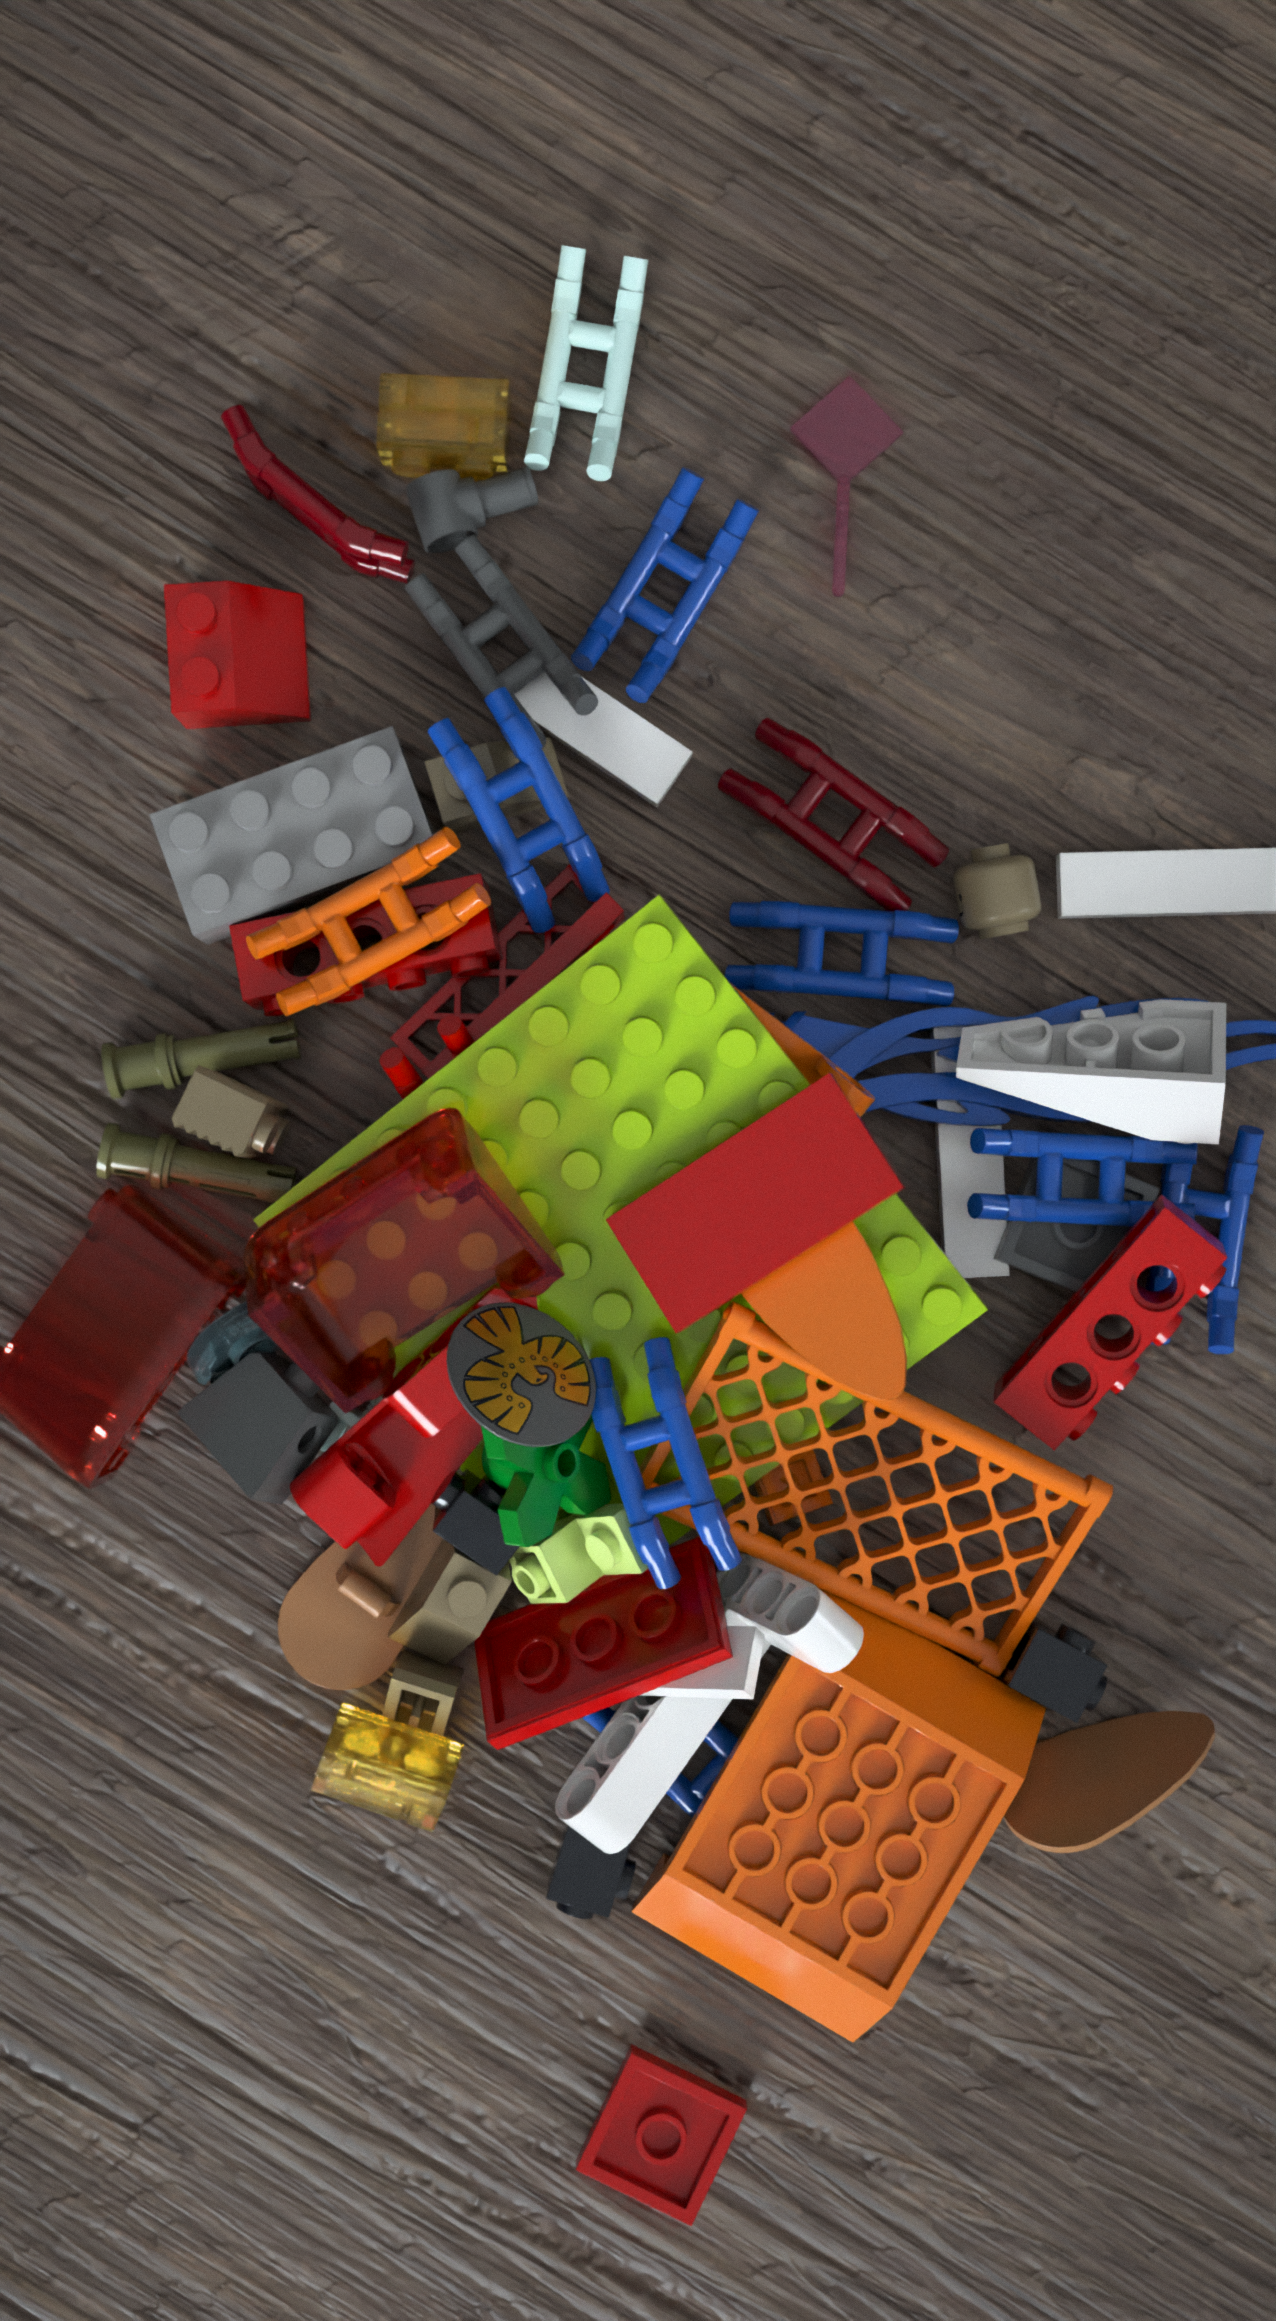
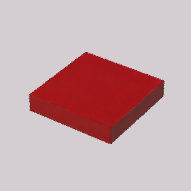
[575,2044,747,2226]

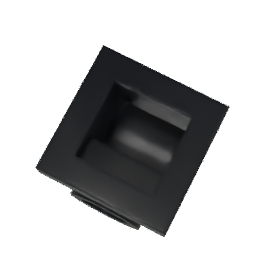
[431,1469,520,1576]

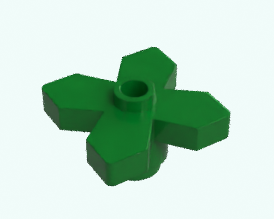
[481,1415,611,1547]

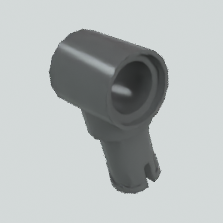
[405,466,538,553]

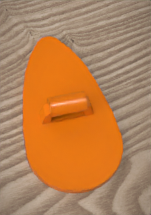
[741,1221,907,1400]

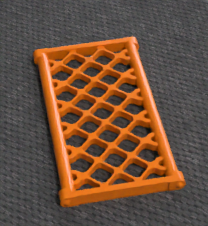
[622,1301,1113,1677]

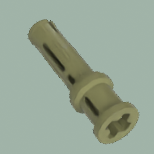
[101,1018,302,1100]
[96,1122,297,1203]

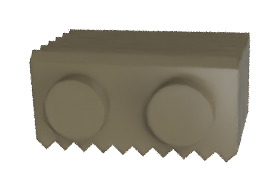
[171,1065,291,1159]

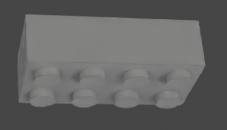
[149,726,434,945]

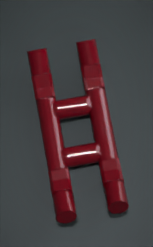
[221,405,415,584]
[718,717,949,911]

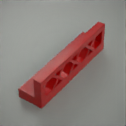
[390,864,624,1079]

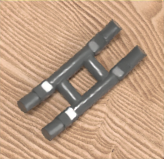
[404,534,598,749]

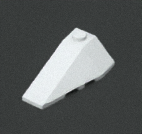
[956,999,1226,1144]

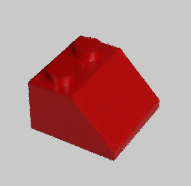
[164,580,311,729]

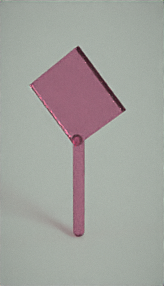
[790,376,903,597]

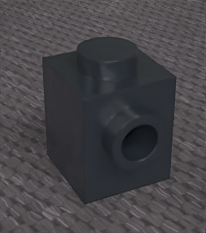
[1000,1620,1108,1723]
[546,1824,636,1919]

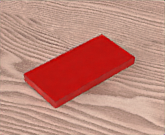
[605,1073,905,1333]
[474,1536,733,1750]

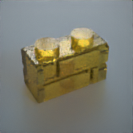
[376,373,512,481]
[311,1702,464,1832]

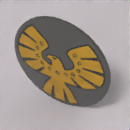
[446,1303,596,1447]

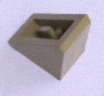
[374,1650,465,1766]

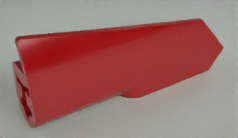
[290,1285,538,1567]

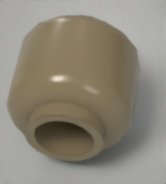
[953,843,1041,939]

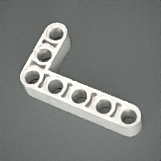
[555,1553,864,1854]

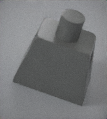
[178,1342,339,1505]

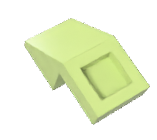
[509,1503,648,1604]

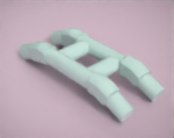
[524,245,649,481]

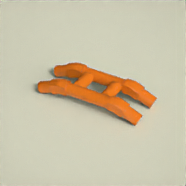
[246,827,491,1016]

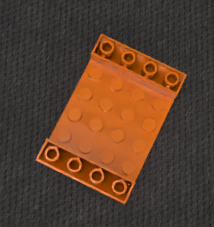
[631,1588,1046,2042]

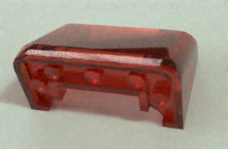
[243,1107,565,1414]
[0,1185,258,1490]

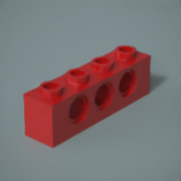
[229,873,503,1016]
[994,1194,1228,1451]

